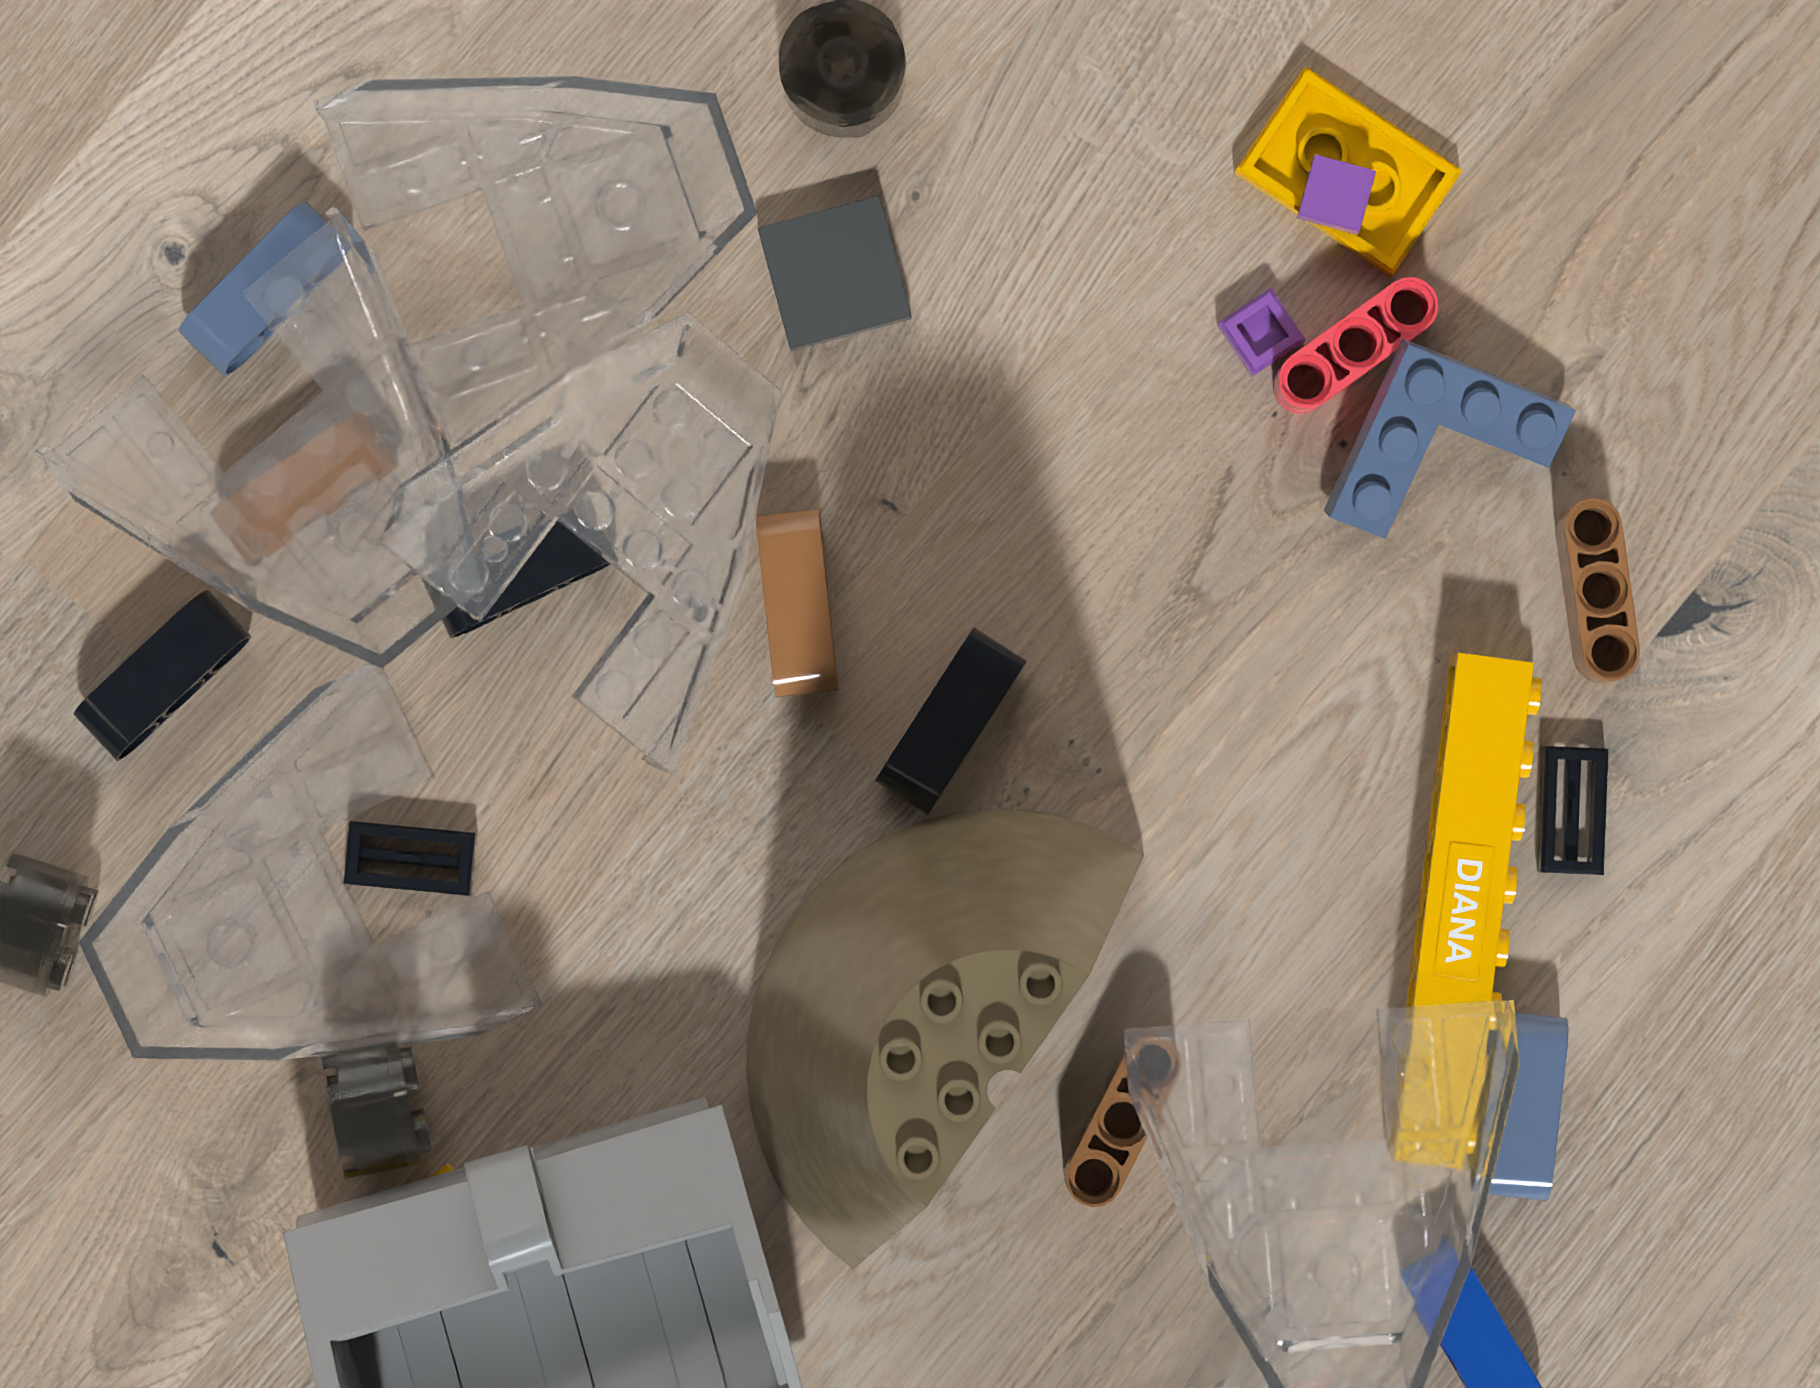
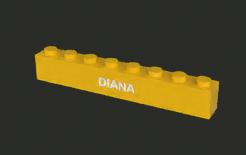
[1387,653,1542,1170]

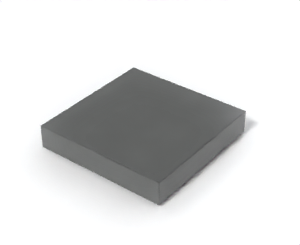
[757,195,912,352]

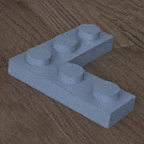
[1324,338,1576,539]

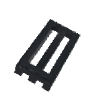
[1537,746,1609,875]
[343,821,478,896]

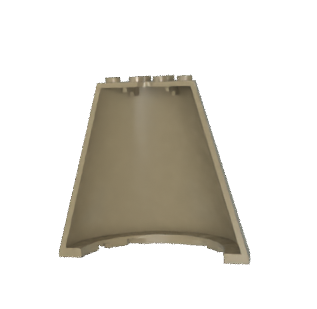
[746,809,1144,1269]

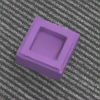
[1296,154,1376,235]
[1217,288,1306,377]

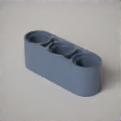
[179,202,352,376]
[1481,1011,1569,1201]

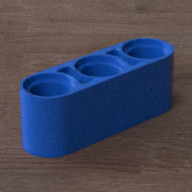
[1398,1239,1542,1388]

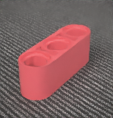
[1273,277,1438,414]

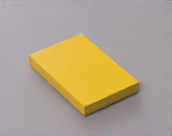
[1234,66,1463,277]

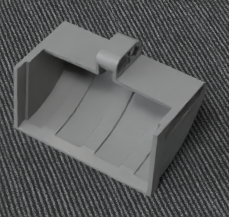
[283,1097,803,1388]

